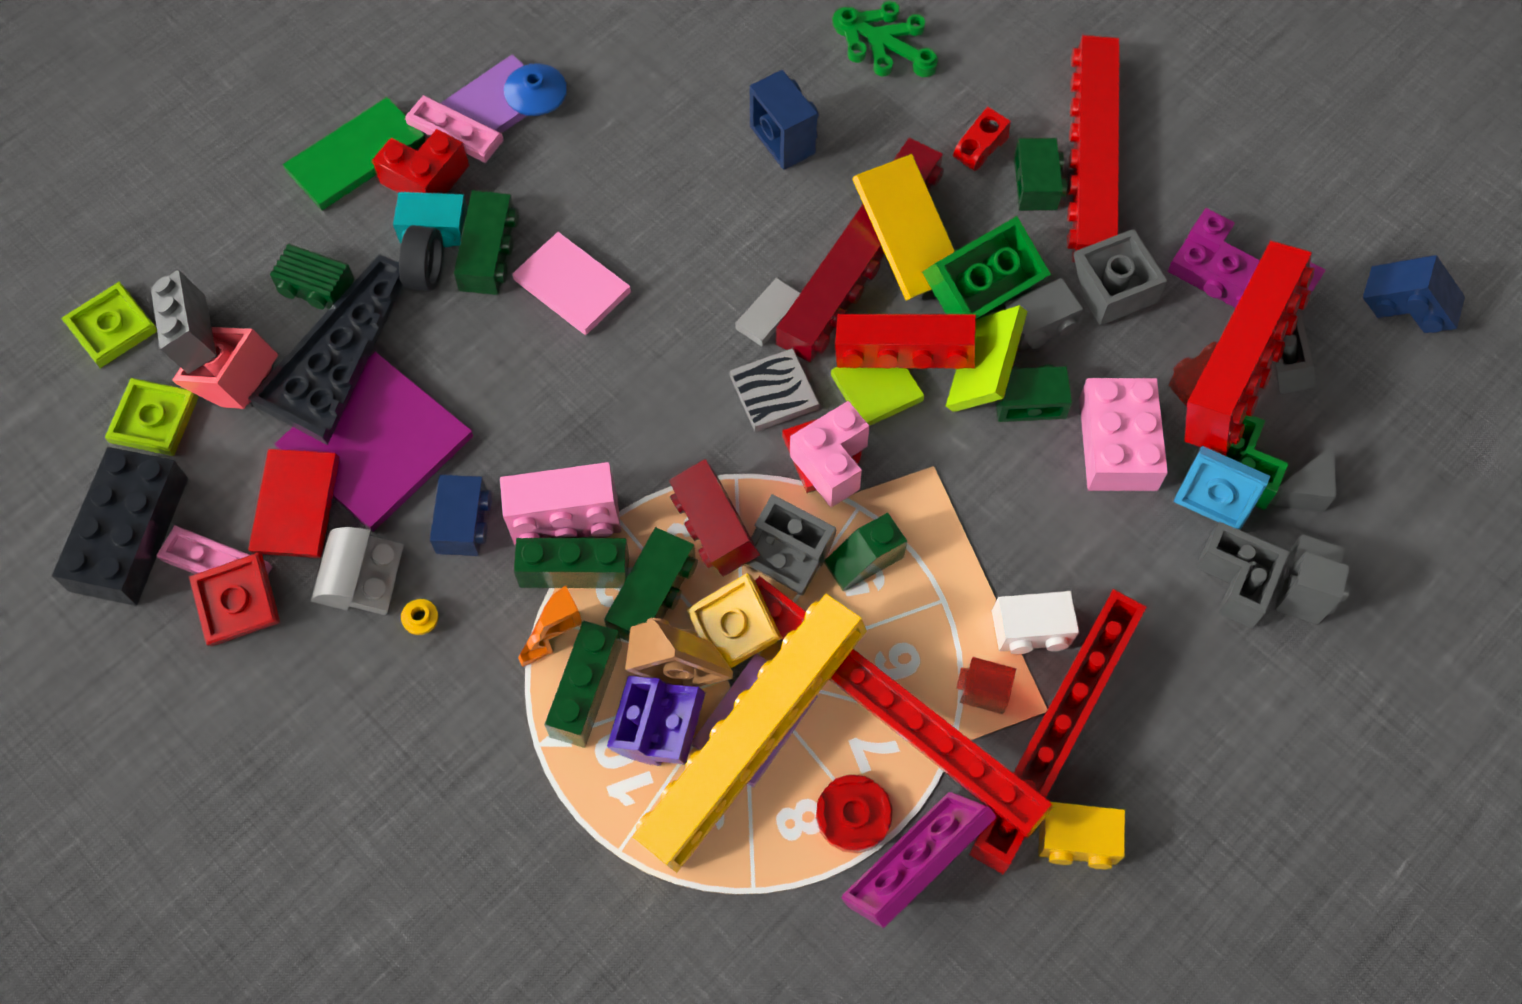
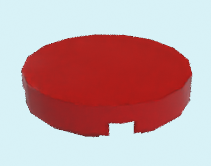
[816,774,893,853]

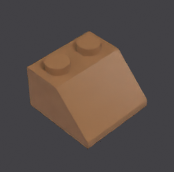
[625,618,733,687]

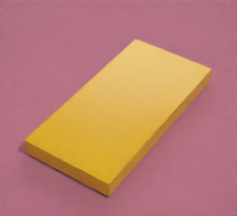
[852,154,955,301]

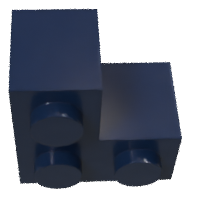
[1363,255,1465,333]

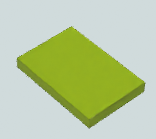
[946,305,1028,412]

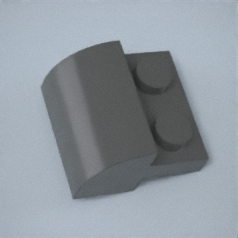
[745,494,836,596]

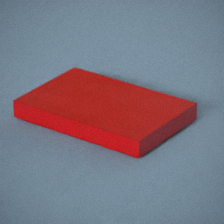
[248,449,340,558]

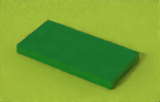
[282,97,426,211]

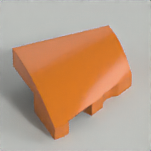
[518,585,582,667]

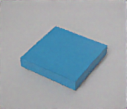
[1173,446,1270,530]

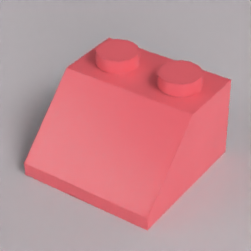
[172,327,279,409]

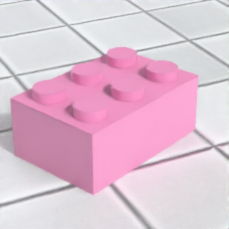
[1079,378,1168,491]
[500,462,621,547]

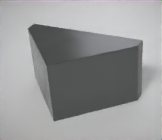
[1270,447,1336,512]

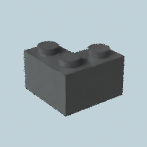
[1196,521,1289,629]
[1275,534,1352,625]

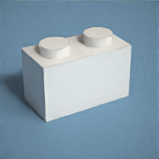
[992,591,1079,655]

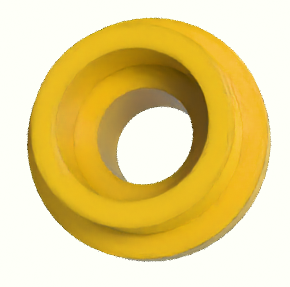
[401,599,439,635]

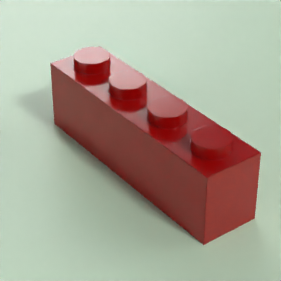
[835,314,976,369]

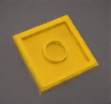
[686,573,782,668]

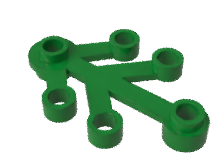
[832,1,938,77]

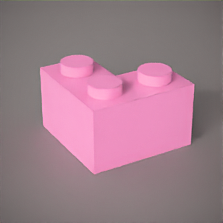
[790,401,869,508]

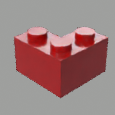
[372,129,469,194]

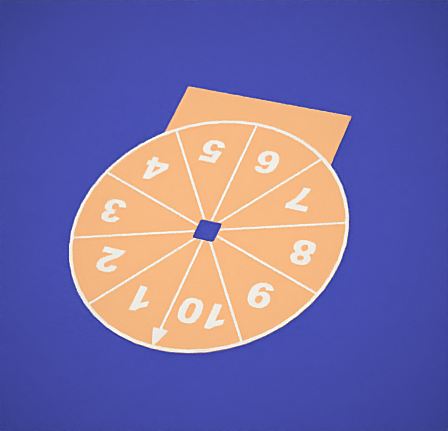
[525,466,1047,894]

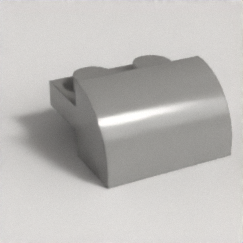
[311,527,404,615]

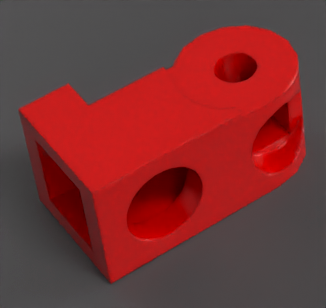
[953,106,1011,171]

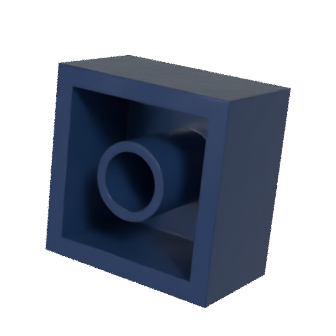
[749,69,819,170]

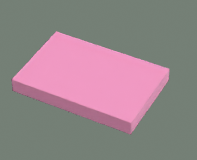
[512,232,631,335]

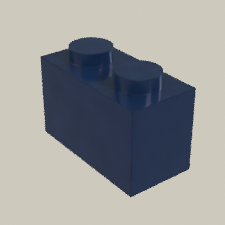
[430,475,492,556]

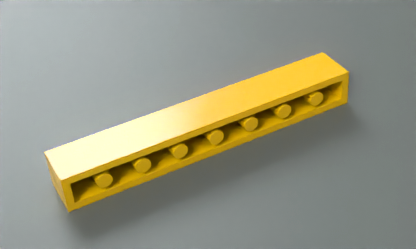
[632,594,867,873]

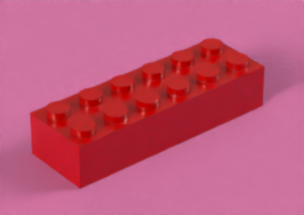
[1185,240,1315,456]

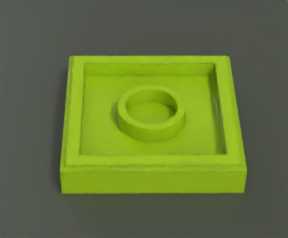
[61,281,157,368]
[831,367,924,426]
[105,378,199,456]

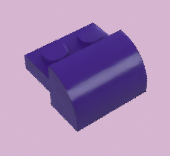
[607,676,706,766]

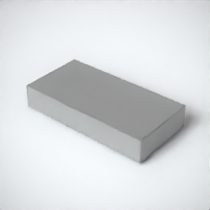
[735,278,800,346]

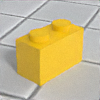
[1038,802,1125,869]

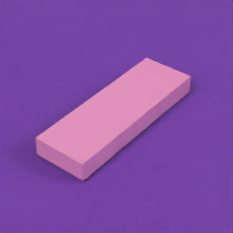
[405,95,504,163]
[156,525,272,574]

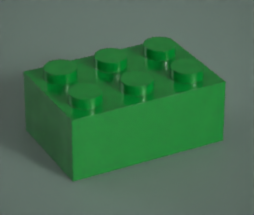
[922,216,1051,319]

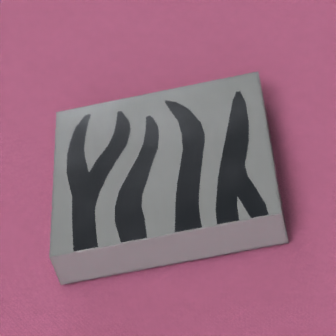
[730,348,819,432]

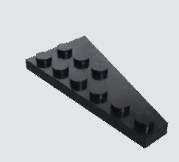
[248,254,403,445]

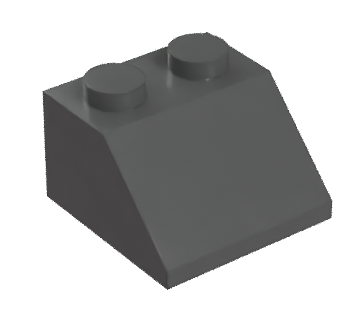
[1074,229,1167,325]

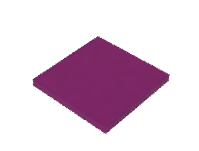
[274,352,473,532]

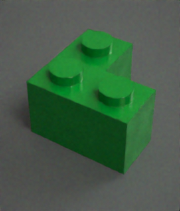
[1224,415,1288,510]

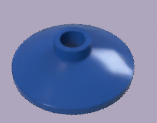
[504,63,567,116]

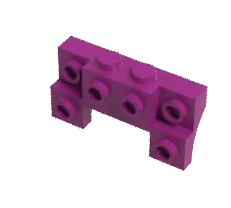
[1167,208,1326,308]

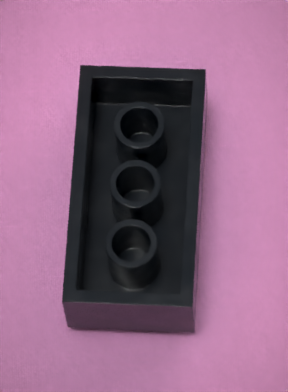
[51,447,189,606]

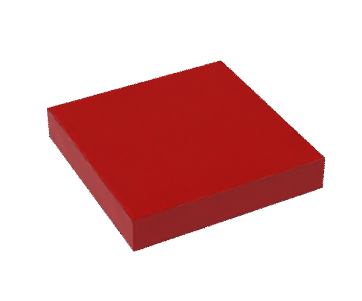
[189,552,281,647]

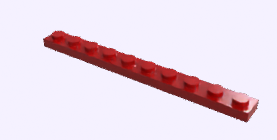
[755,575,1053,838]

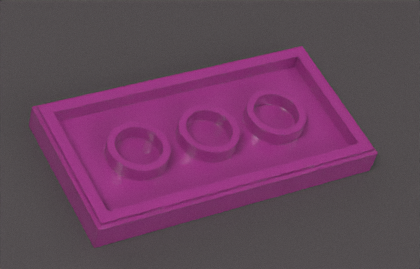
[841,792,996,929]

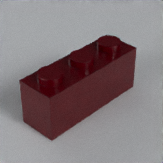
[668,459,760,577]

